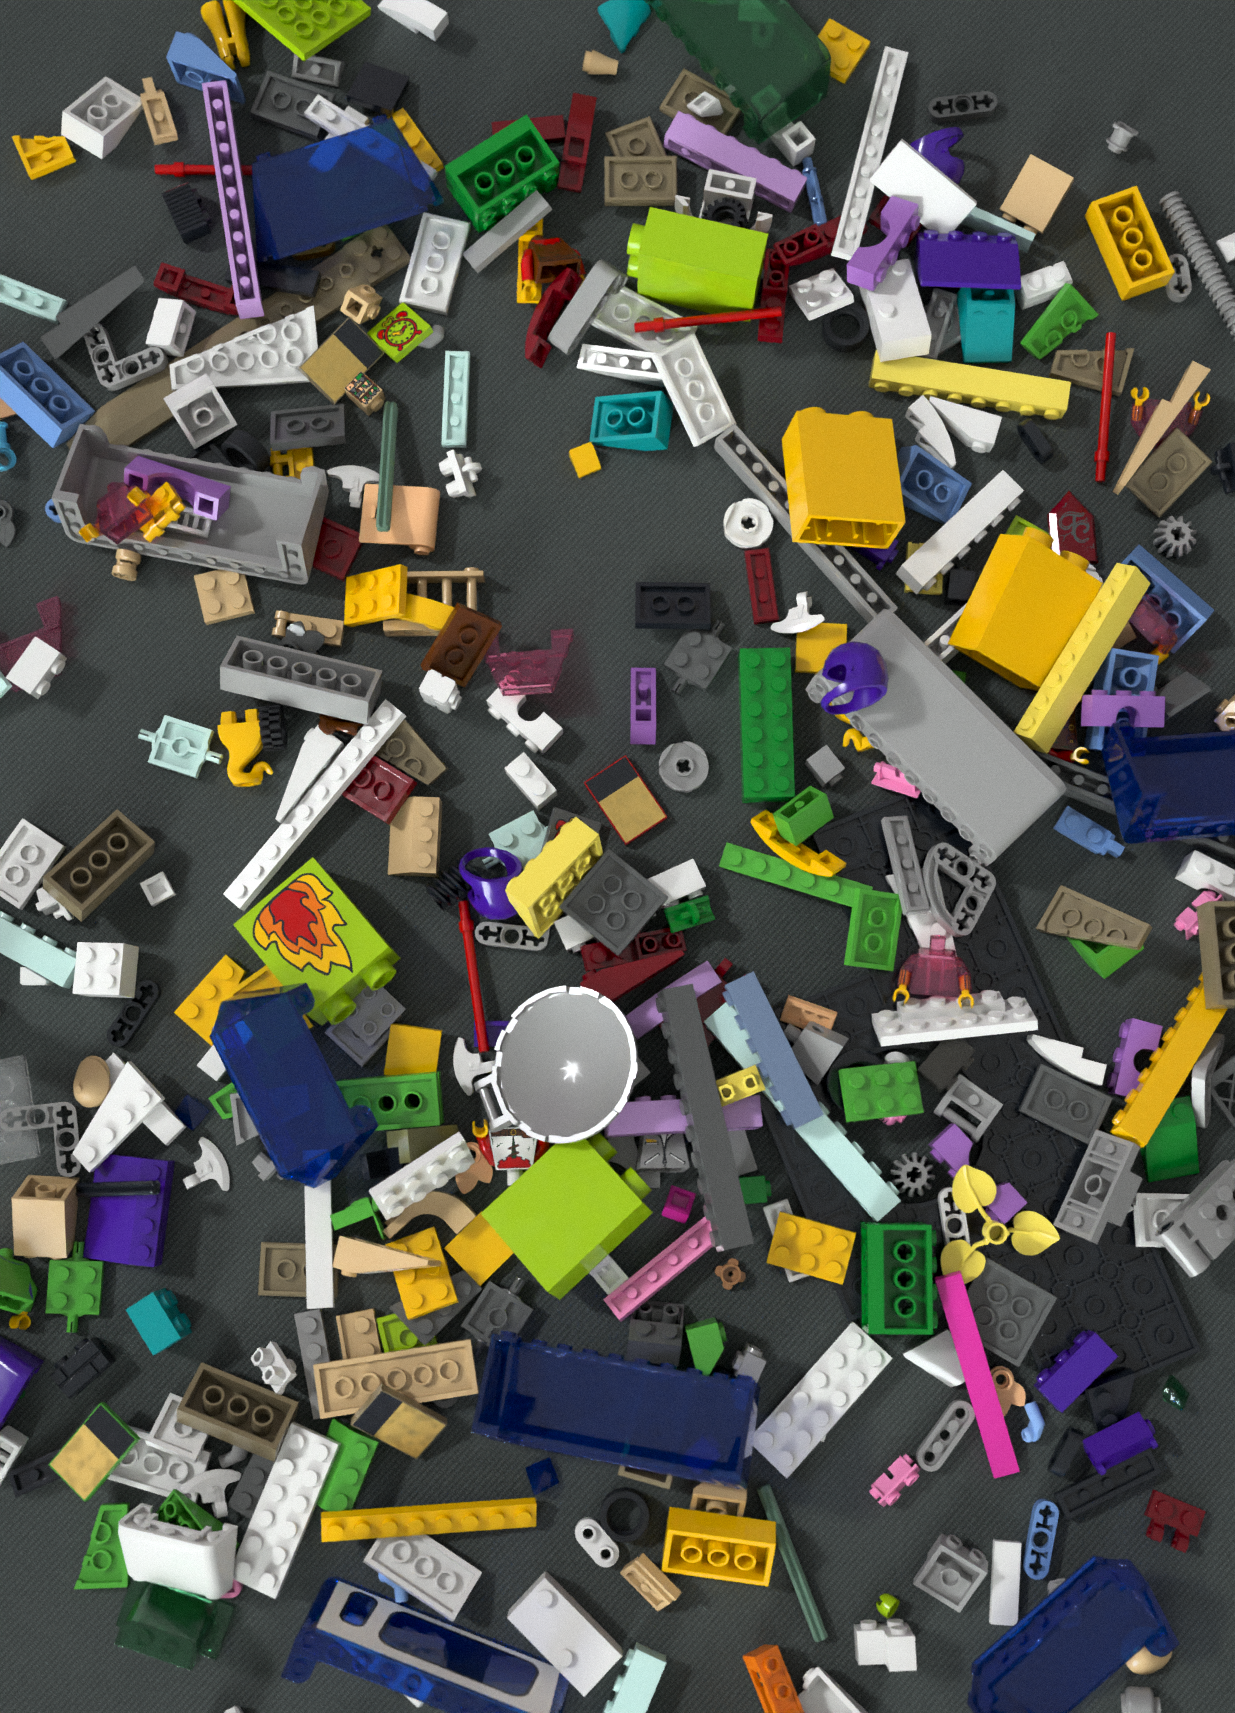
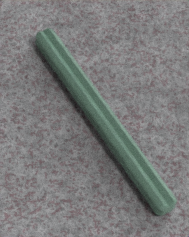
[376,401,398,532]
[757,1484,828,1642]

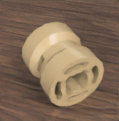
[111,549,142,581]

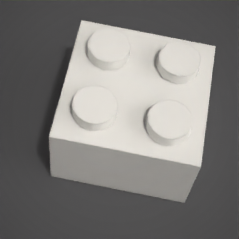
[163,374,237,449]
[73,942,139,998]

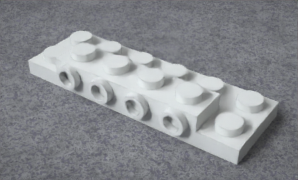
[872,990,1038,1046]

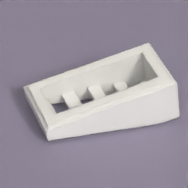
[164,507,212,539]
[0,1425,29,1486]

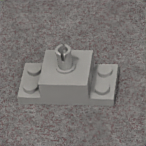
[1053,1130,1143,1244]

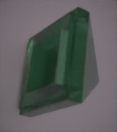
[1162,1375,1190,1411]

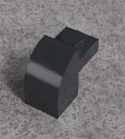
[359,1147,410,1181]

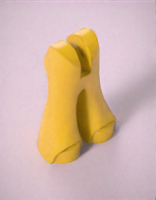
[201,0,250,70]

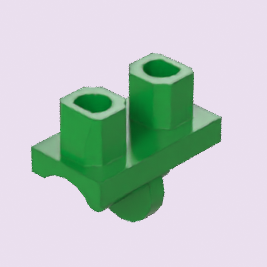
[664,895,715,933]

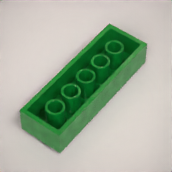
[738,648,795,803]

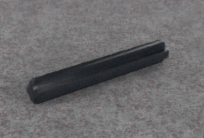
[75,1180,161,1197]

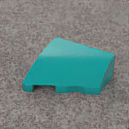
[598,0,651,54]

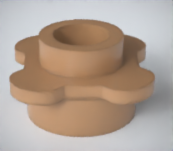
[715,1258,746,1290]

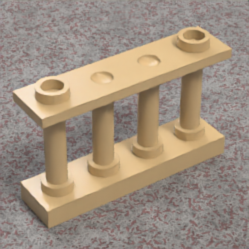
[383,567,485,637]

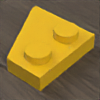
[12,135,76,180]

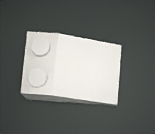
[61,76,143,159]

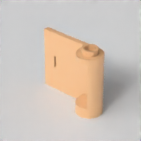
[359,484,440,555]

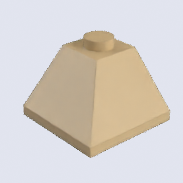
[689,1470,748,1517]

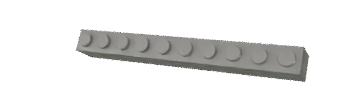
[714,423,898,623]

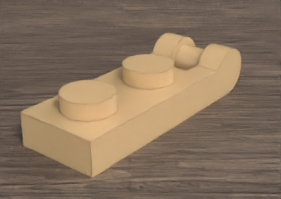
[272,611,345,647]

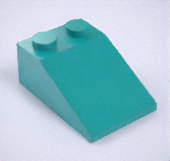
[589,391,674,451]

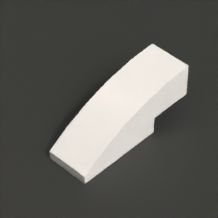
[378,0,449,41]
[905,395,956,470]
[1026,1034,1107,1086]

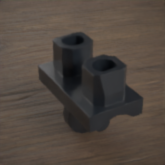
[1210,442,1235,494]

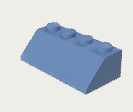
[0,342,95,448]
[1103,544,1214,654]
[1084,648,1159,756]

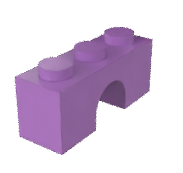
[1081,690,1165,727]
[1107,1018,1163,1098]

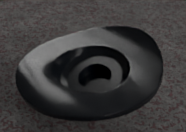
[827,1048,883,1111]

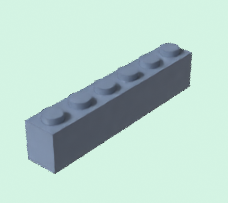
[722,971,824,1129]

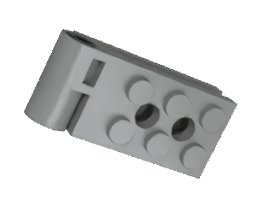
[1155,1159,1235,1277]

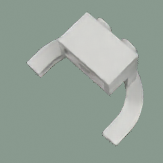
[675,169,773,233]

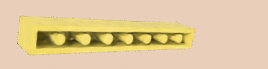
[869,350,1071,420]
[1014,563,1151,754]

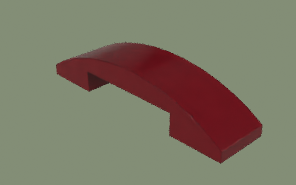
[153,262,239,315]
[525,268,583,369]

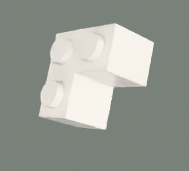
[854,1619,917,1672]

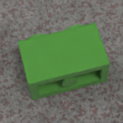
[773,786,834,846]

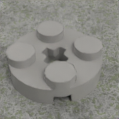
[659,741,709,793]

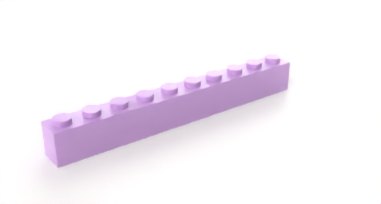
[202,80,264,319]

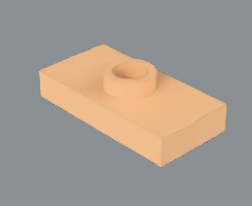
[780,995,838,1030]

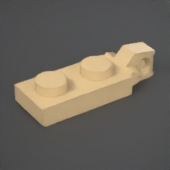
[140,77,178,145]

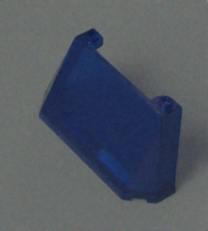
[252,114,444,262]
[209,983,379,1189]
[967,1556,1180,1713]

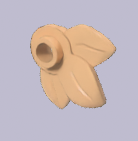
[455,1142,493,1194]
[990,1366,1026,1416]

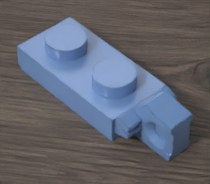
[1053,806,1125,858]

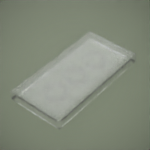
[0,1055,41,1165]

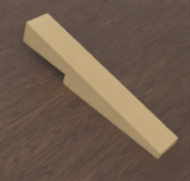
[1113,361,1211,495]

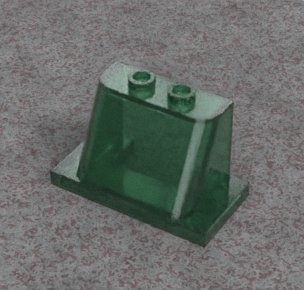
[114,1577,236,1671]

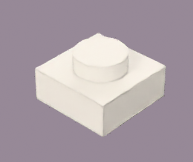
[140,871,176,907]

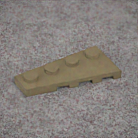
[1036,885,1152,950]

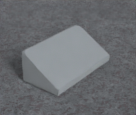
[291,54,344,87]

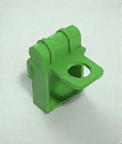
[330,1196,387,1240]

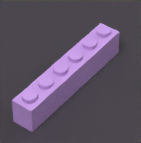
[663,111,807,213]
[604,1095,763,1138]

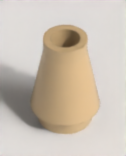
[582,49,618,75]

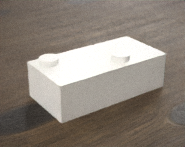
[859,259,932,362]
[507,1571,622,1697]

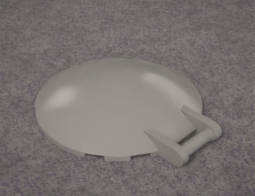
[474,986,638,1144]

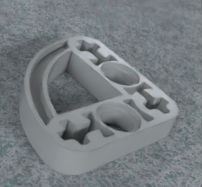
[922,843,996,937]

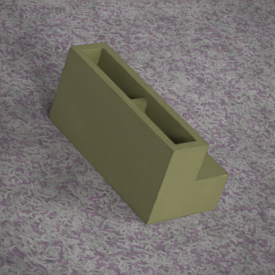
[387,1124,458,1164]

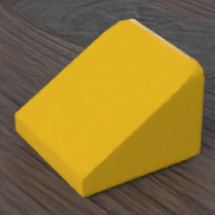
[569,442,601,478]

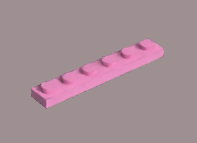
[603,1217,713,1322]

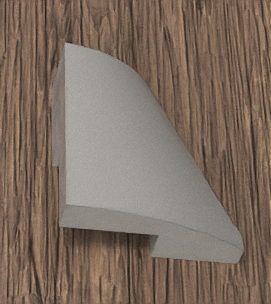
[902,1328,965,1387]

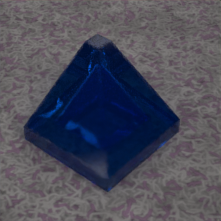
[175,1094,210,1131]
[525,1457,560,1496]

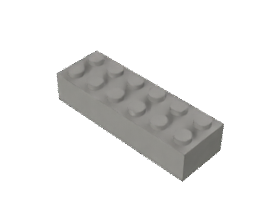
[220,636,383,725]

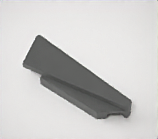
[40,266,145,359]

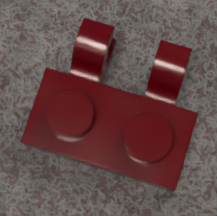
[1144,1489,1206,1553]

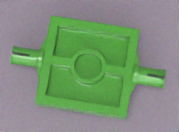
[46,1241,104,1333]

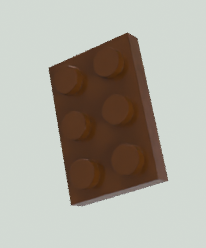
[420,602,502,687]

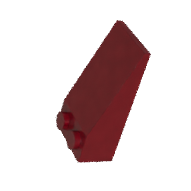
[580,950,684,1002]

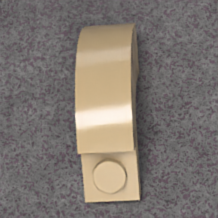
[383,1191,477,1239]

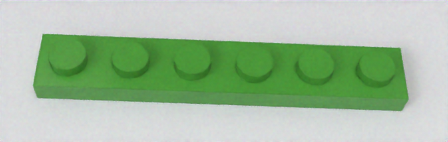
[719,842,873,908]

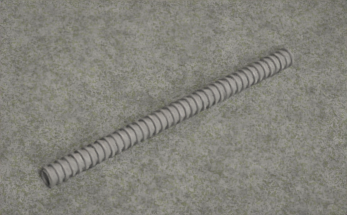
[1159,191,1235,342]

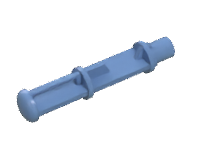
[802,157,828,226]

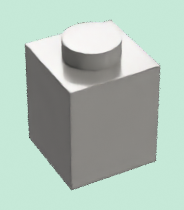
[804,745,845,788]

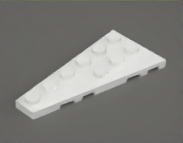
[169,305,318,391]

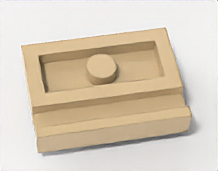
[336,1308,382,1359]
[620,1553,681,1611]

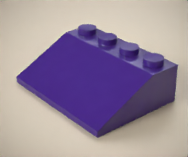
[914,230,1021,290]
[83,1154,175,1267]

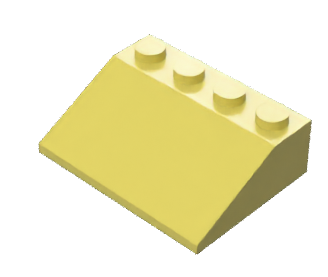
[505,817,604,939]

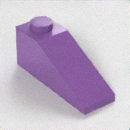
[630,668,656,744]

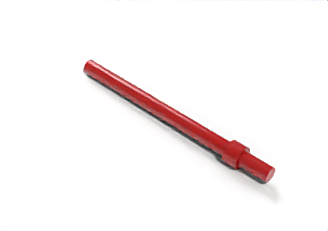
[155,162,301,177]
[634,306,782,333]
[1094,332,1116,482]
[458,901,489,1053]

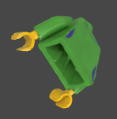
[0,1248,37,1330]

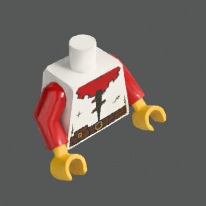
[472,1119,550,1185]

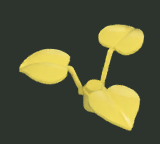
[940,1165,1060,1284]

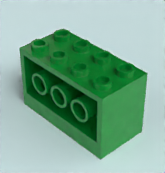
[445,114,559,233]
[861,1222,938,1335]

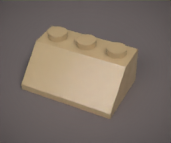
[388,797,442,877]

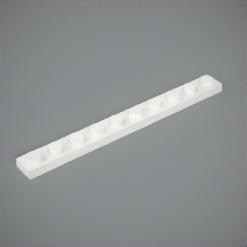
[831,46,908,260]
[223,699,406,911]

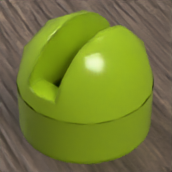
[876,1593,900,1619]

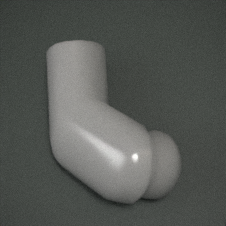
[418,325,445,349]
[219,1445,248,1469]

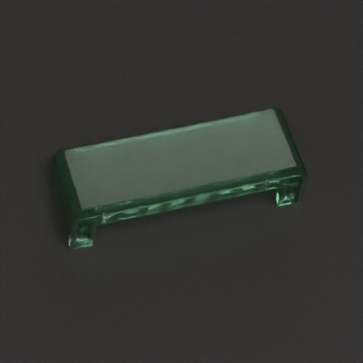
[644,0,831,145]

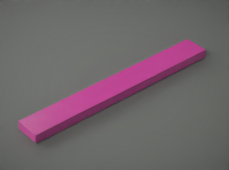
[934,1271,1020,1479]

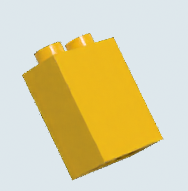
[782,407,906,549]
[948,527,1103,691]

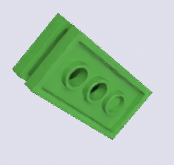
[323,1071,444,1134]

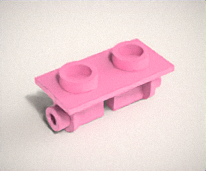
[871,761,921,799]
[1174,889,1223,940]
[869,1454,921,1507]

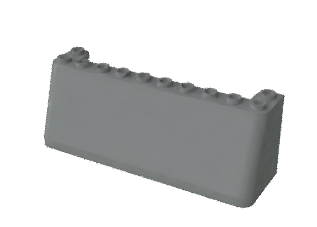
[52,424,329,585]
[805,609,1066,868]

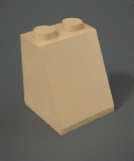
[1000,154,1074,236]
[12,1175,80,1260]

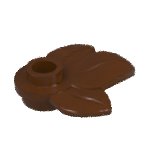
[318,714,364,736]

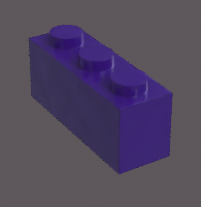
[1034,1330,1118,1413]

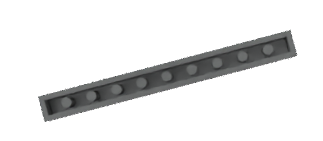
[1033,750,1235,862]
[656,984,754,1252]

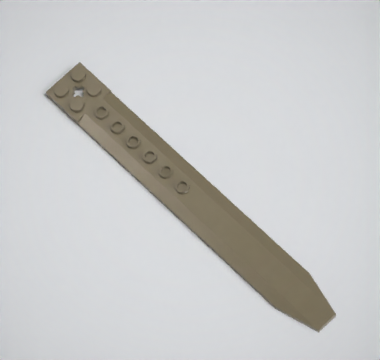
[66,220,411,449]

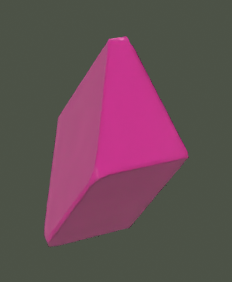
[661,1185,696,1224]

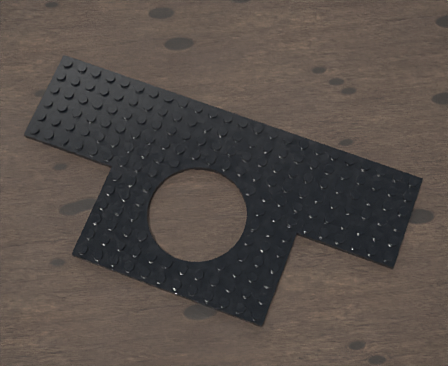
[755,792,1201,1411]

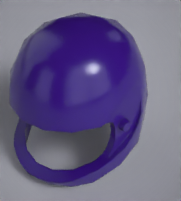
[910,127,965,185]
[821,641,889,715]
[459,847,524,920]

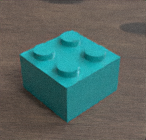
[126,1288,192,1356]

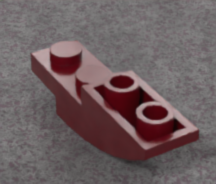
[557,93,597,193]
[773,216,868,266]
[757,248,789,343]
[580,928,687,972]

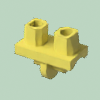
[716,1064,766,1107]

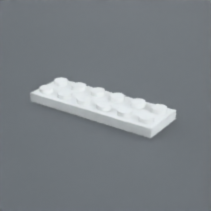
[748,1322,893,1479]
[233,1422,341,1599]

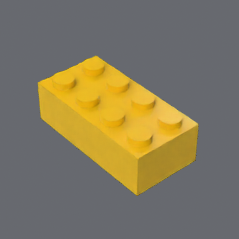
[1085,186,1175,301]
[662,1507,776,1586]

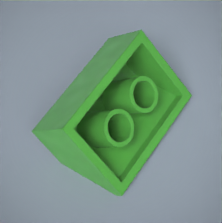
[317,1417,380,1512]

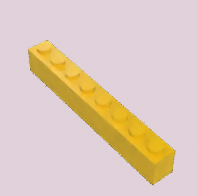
[1110,973,1227,1148]

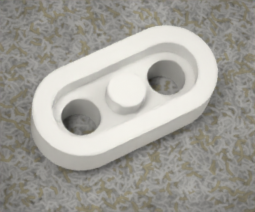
[575,1517,619,1567]

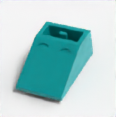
[957,287,1015,363]

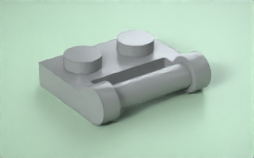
[933,1074,1003,1143]

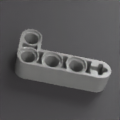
[548,259,628,355]

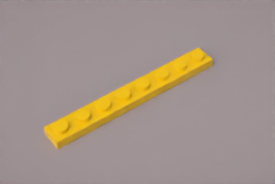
[321,1497,536,1542]

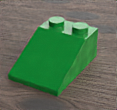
[1140,1096,1199,1182]

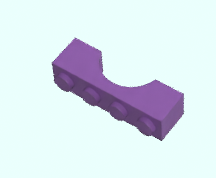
[847,196,921,291]
[123,456,231,521]
[928,1124,1027,1224]

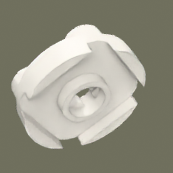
[723,498,773,549]

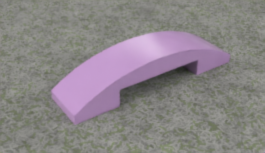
[625,961,722,1039]

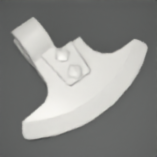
[327,465,379,508]
[771,592,825,634]
[453,1037,495,1096]
[183,1137,230,1191]
[181,1469,241,1518]

